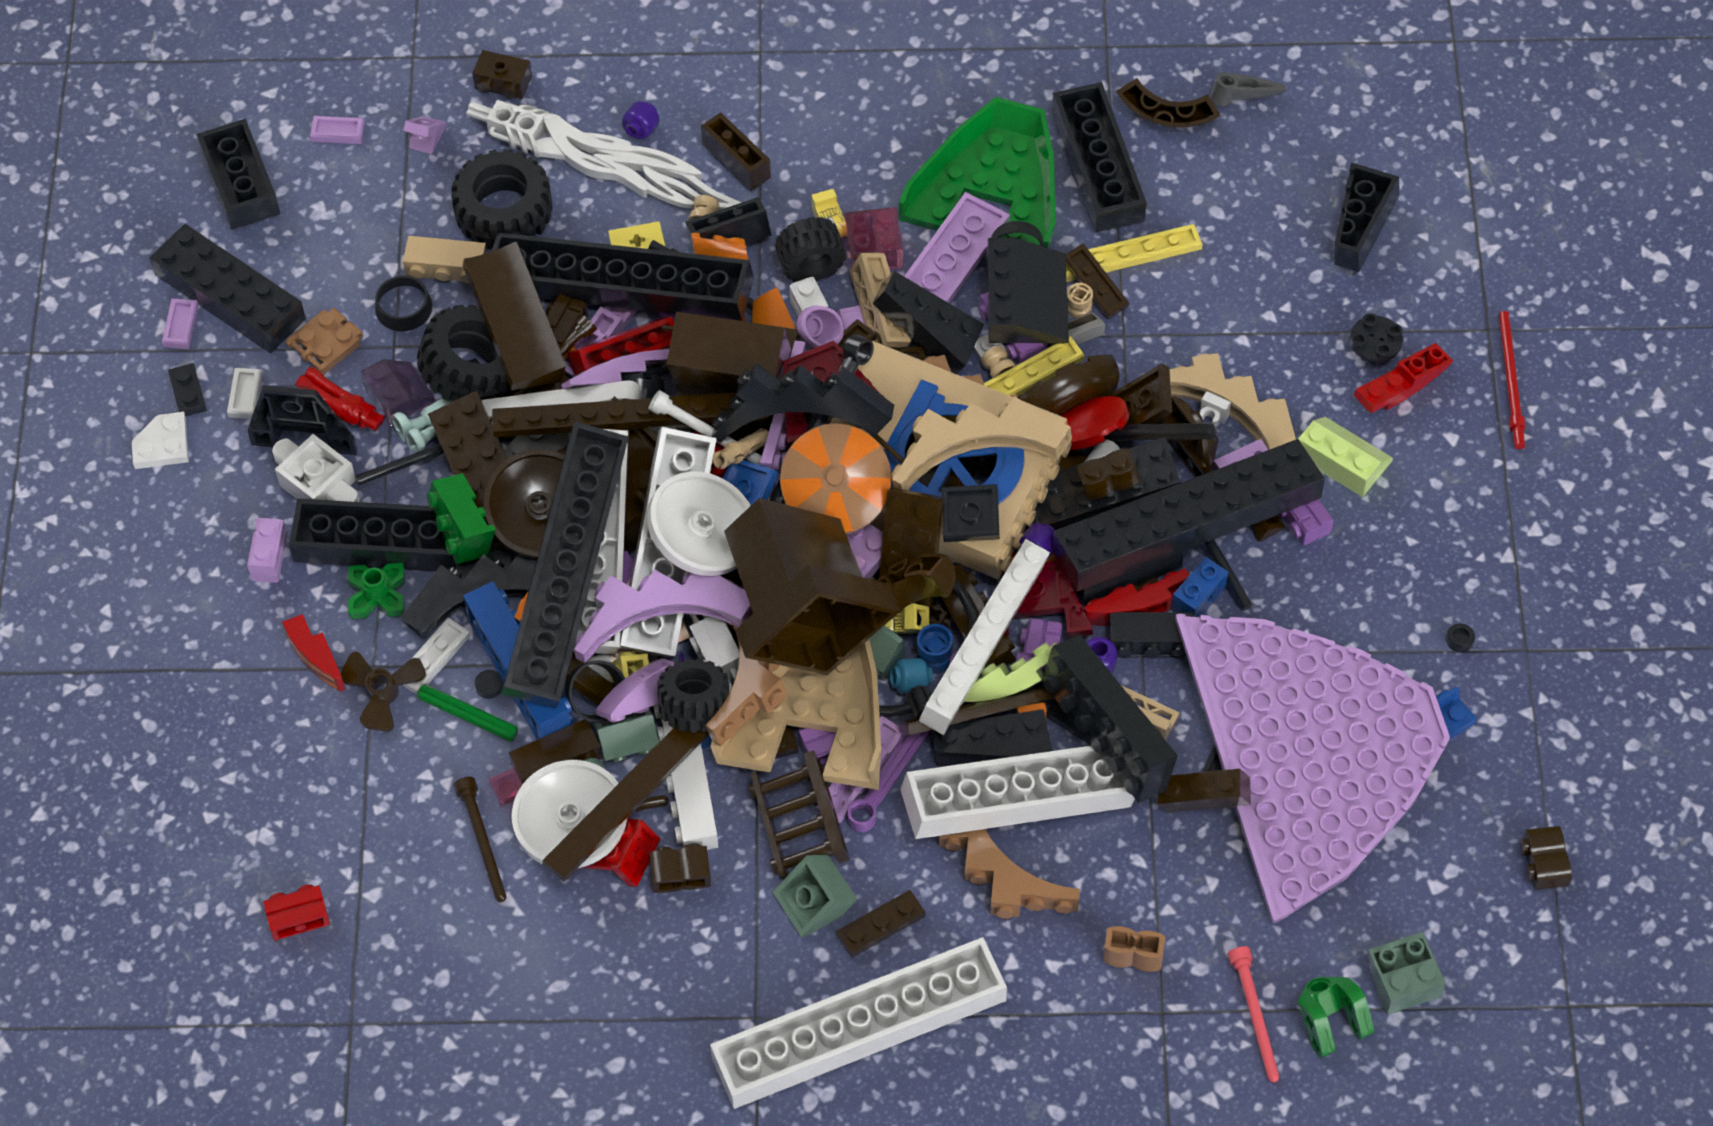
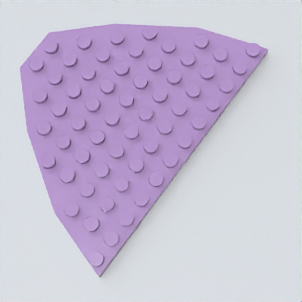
[1175,614,1450,924]

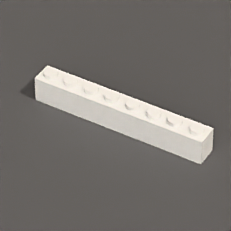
[919,539,1050,735]

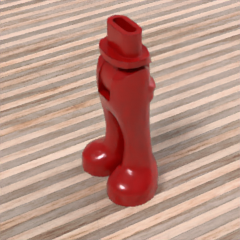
[294,367,385,431]

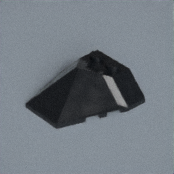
[247,385,358,456]

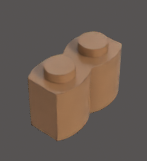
[1103,926,1165,972]

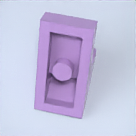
[403,116,447,154]

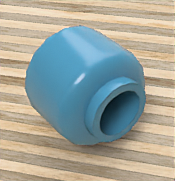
[889,658,933,695]

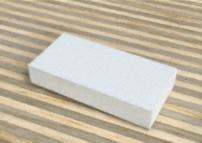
[227,368,263,419]

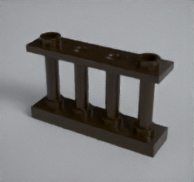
[749,750,850,880]

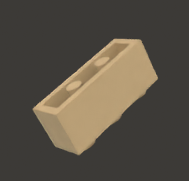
[403,236,487,284]

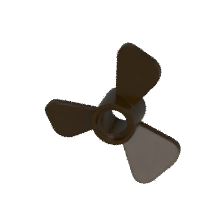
[341,652,426,732]

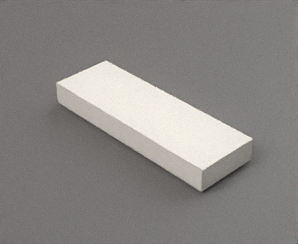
[403,618,470,695]

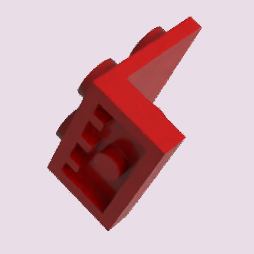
[581,819,660,887]

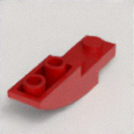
[1353,343,1453,414]
[1084,568,1190,626]

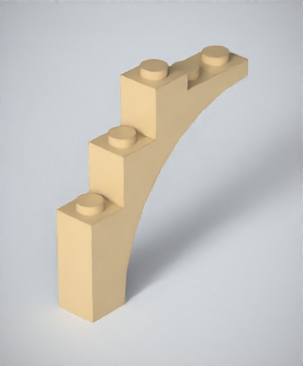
[1142,353,1296,450]
[891,397,1072,490]

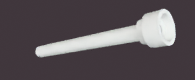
[648,390,762,465]

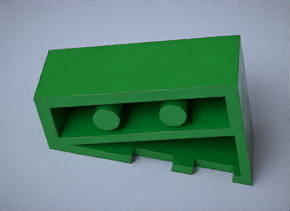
[426,473,496,564]

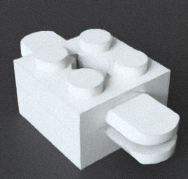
[272,434,360,502]
[689,614,740,693]

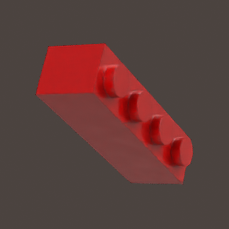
[567,316,674,376]

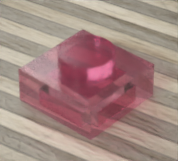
[488,768,523,807]

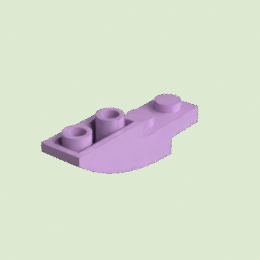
[596,658,674,722]

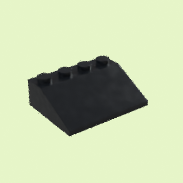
[987,238,1069,343]

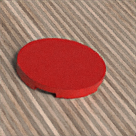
[1061,396,1130,450]

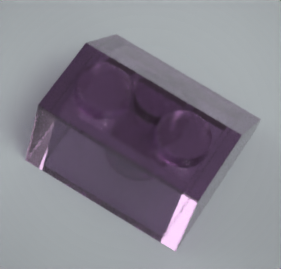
[360,359,436,426]

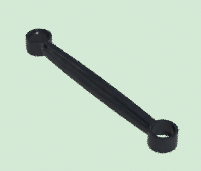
[769,334,874,504]

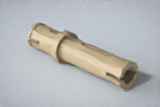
[713,428,769,469]

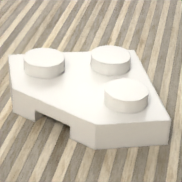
[132,412,189,469]

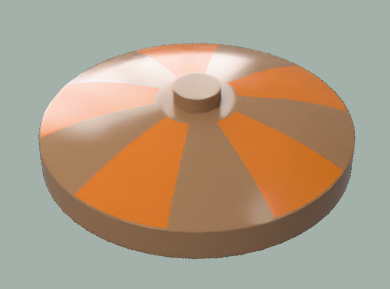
[780,423,892,534]

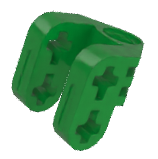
[1298,977,1374,1058]

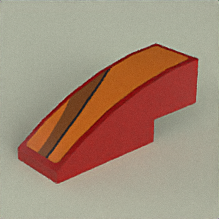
[282,614,345,692]

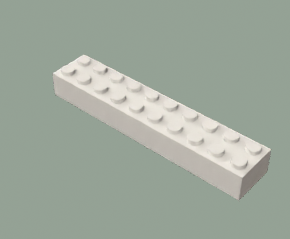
[710,937,1007,1109]

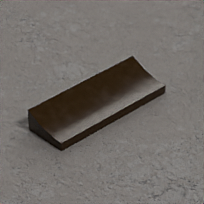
[462,241,566,390]

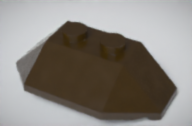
[1154,396,1218,477]

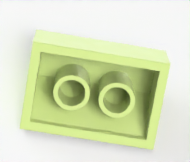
[1298,417,1393,497]

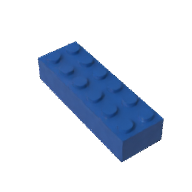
[463,581,574,740]

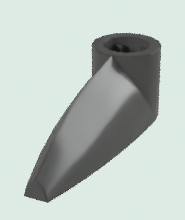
[1209,72,1286,107]

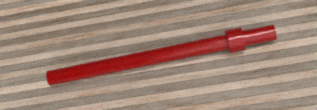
[1498,311,1526,449]

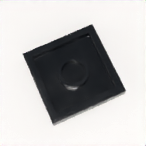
[942,484,1000,542]

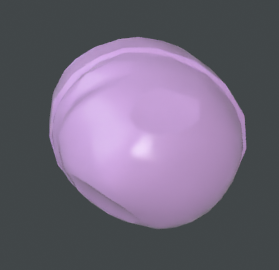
[796,306,844,348]

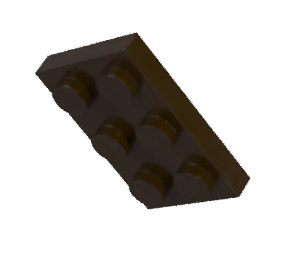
[1108,363,1172,445]

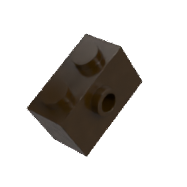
[472,50,532,100]

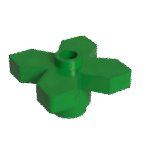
[348,563,405,619]

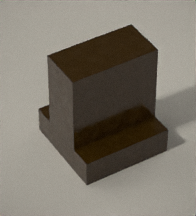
[666,312,800,434]
[724,498,900,675]

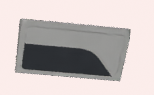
[1052,312,1105,345]

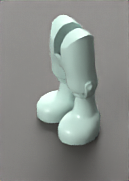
[391,398,453,453]

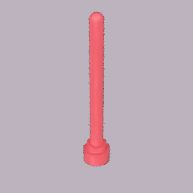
[1227,946,1279,1082]

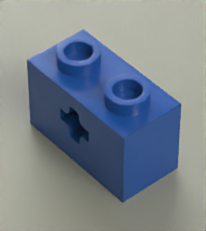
[1171,557,1228,617]

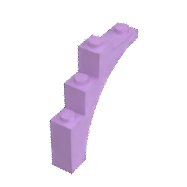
[574,569,753,664]

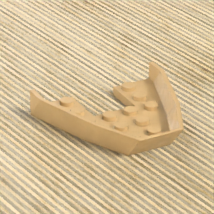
[710,639,881,790]

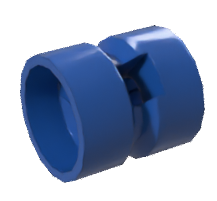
[917,624,953,674]

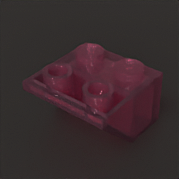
[844,207,903,269]

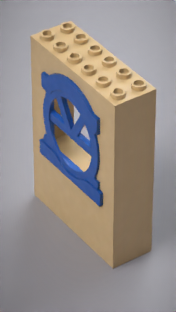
[830,341,1071,580]

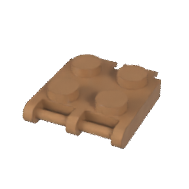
[285,308,364,375]

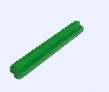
[417,684,518,741]

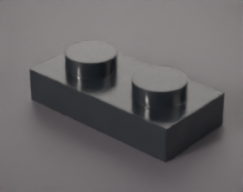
[168,363,207,416]

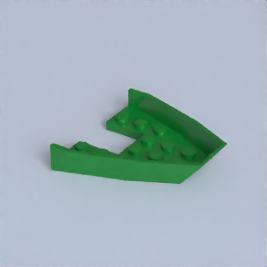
[899,97,1056,249]

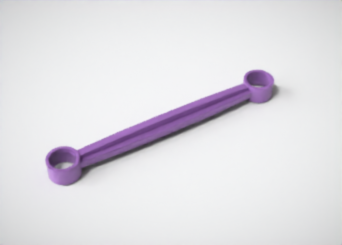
[847,650,959,832]

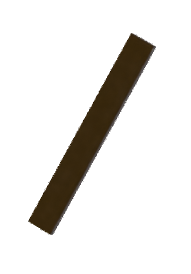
[542,727,709,882]

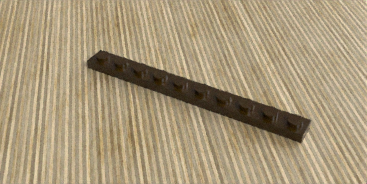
[492,393,768,438]

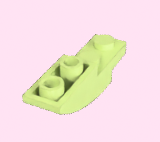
[964,642,1057,702]

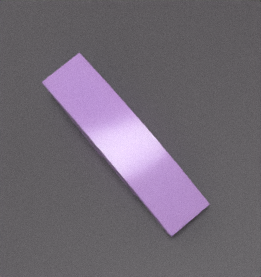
[564,306,637,377]
[562,349,669,389]
[817,716,905,823]

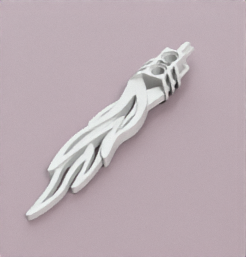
[466,100,742,210]

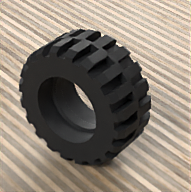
[451,149,553,249]
[417,305,511,402]

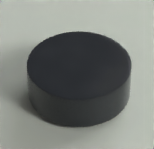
[1446,623,1475,652]
[475,670,503,699]

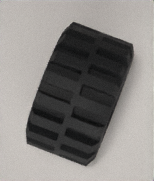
[775,217,846,282]
[658,658,729,733]

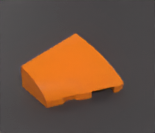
[691,233,748,260]
[752,287,796,329]

